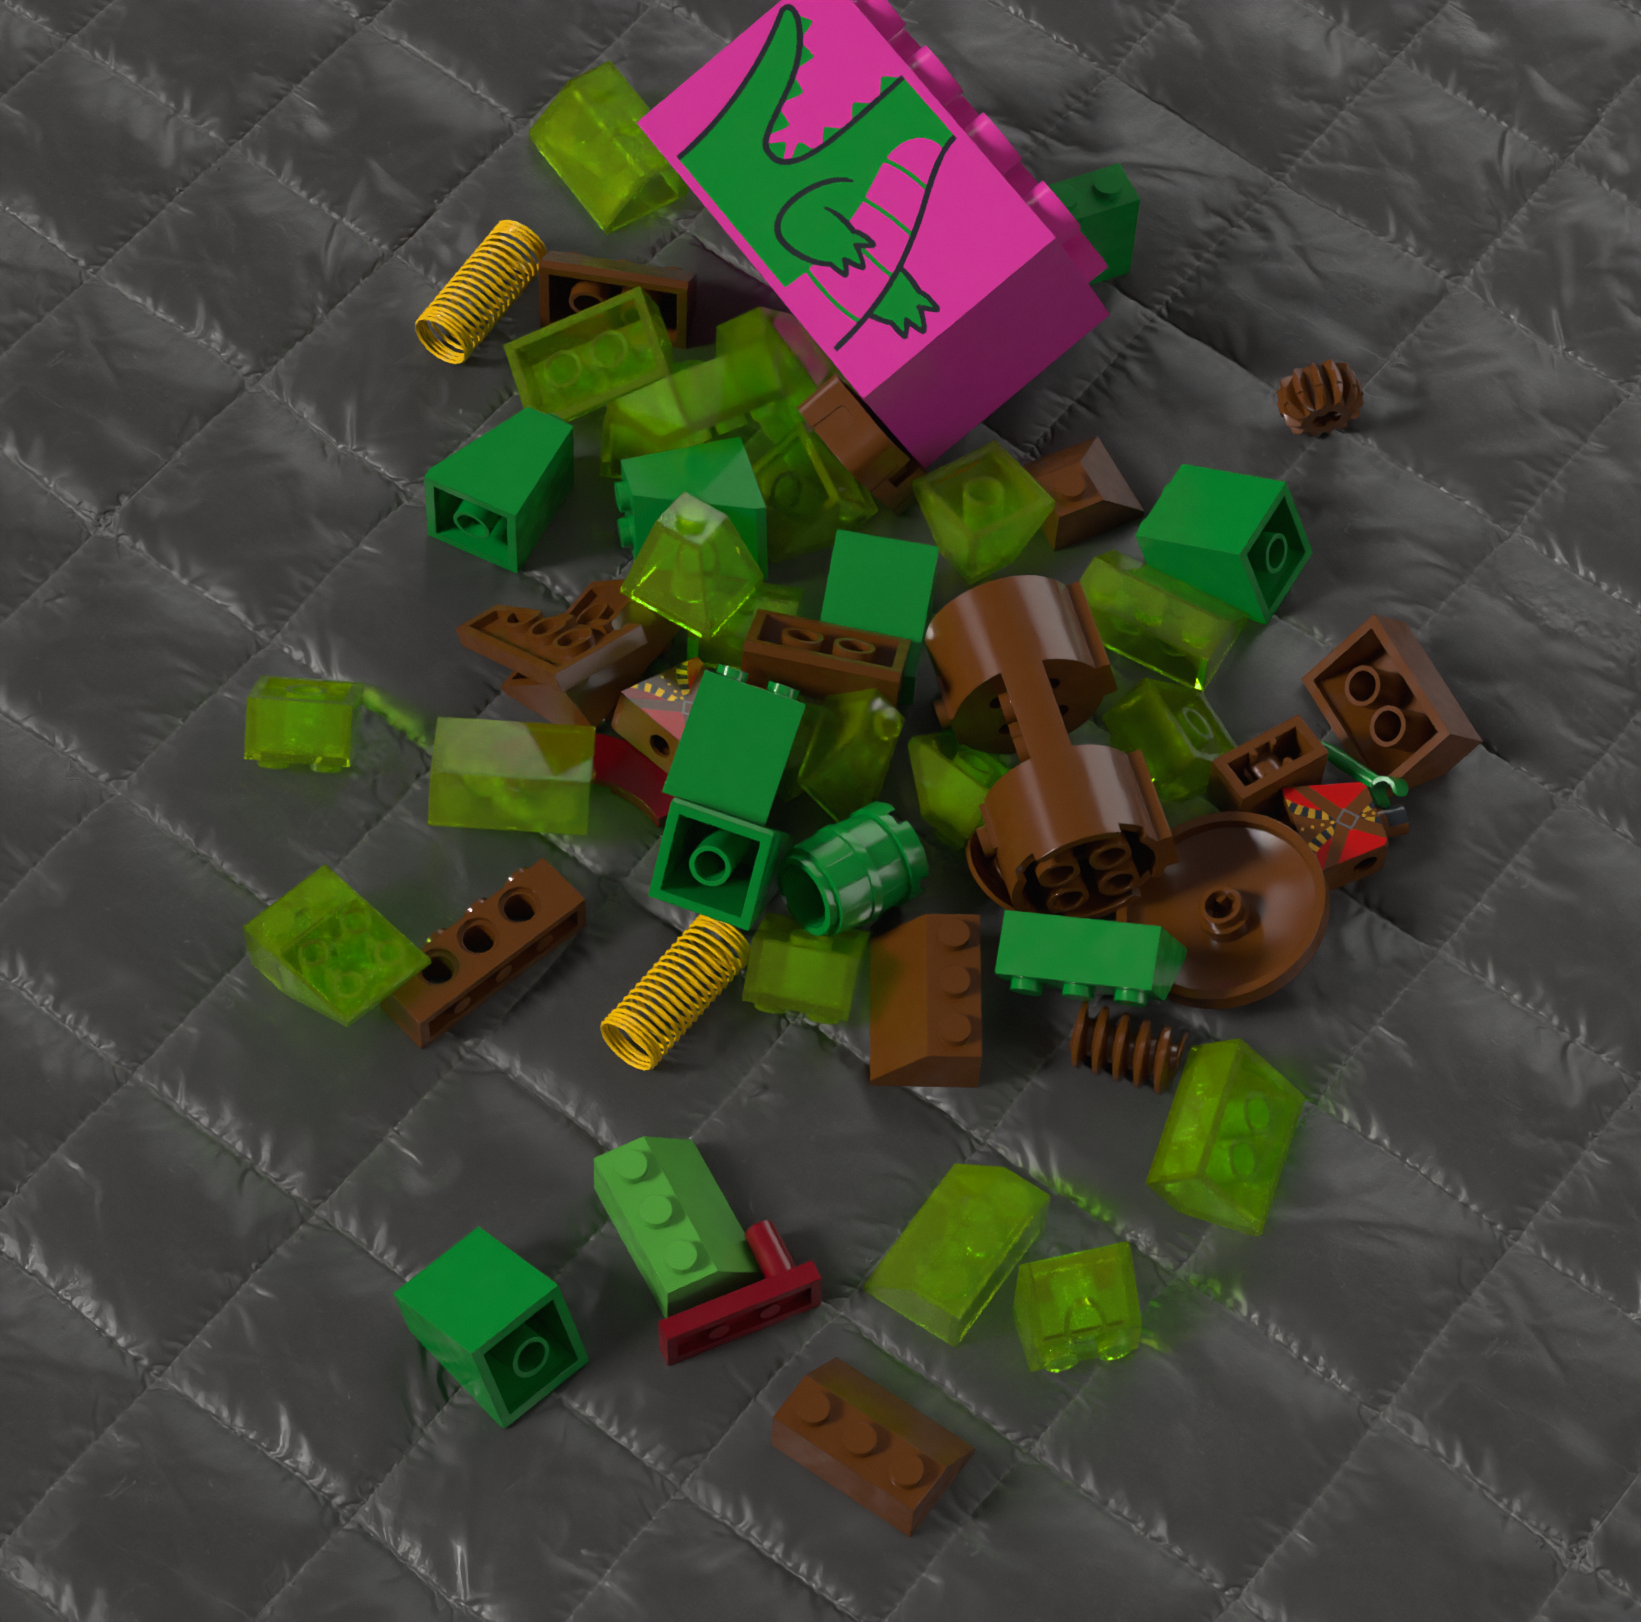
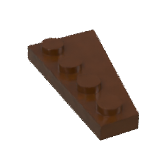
[455,604,648,693]

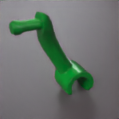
[1320,741,1409,807]

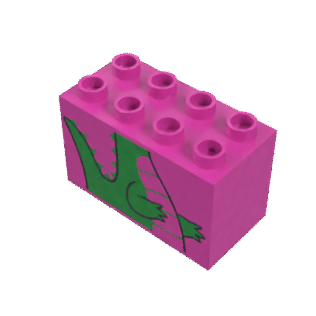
[637,0,1110,469]

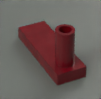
[658,1220,822,1366]

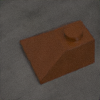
[1008,436,1144,552]

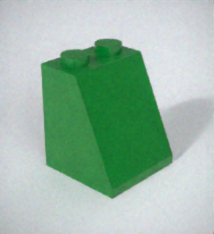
[1048,163,1141,285]
[424,407,574,574]
[614,437,768,581]
[1135,464,1313,625]
[820,529,939,705]
[662,664,806,827]
[648,797,796,931]
[393,1226,590,1429]

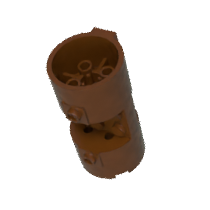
[925,575,1180,919]

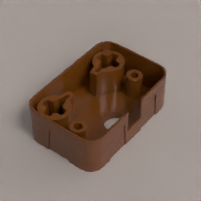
[797,374,936,517]

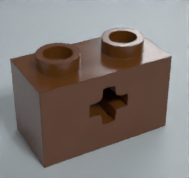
[1206,714,1329,816]

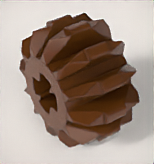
[1276,359,1364,437]

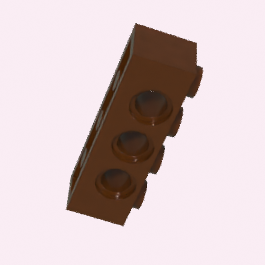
[378,858,586,1049]

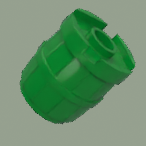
[777,801,928,937]

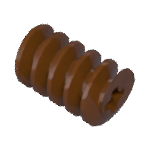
[1069,1001,1188,1096]

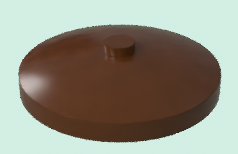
[1116,811,1330,1009]

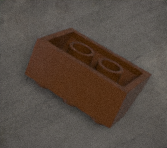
[539,250,697,349]
[500,577,686,731]
[741,608,911,717]
[1301,614,1483,798]
[870,913,982,1088]
[771,1357,975,1538]

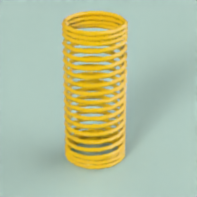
[415,220,548,364]
[600,914,752,1071]

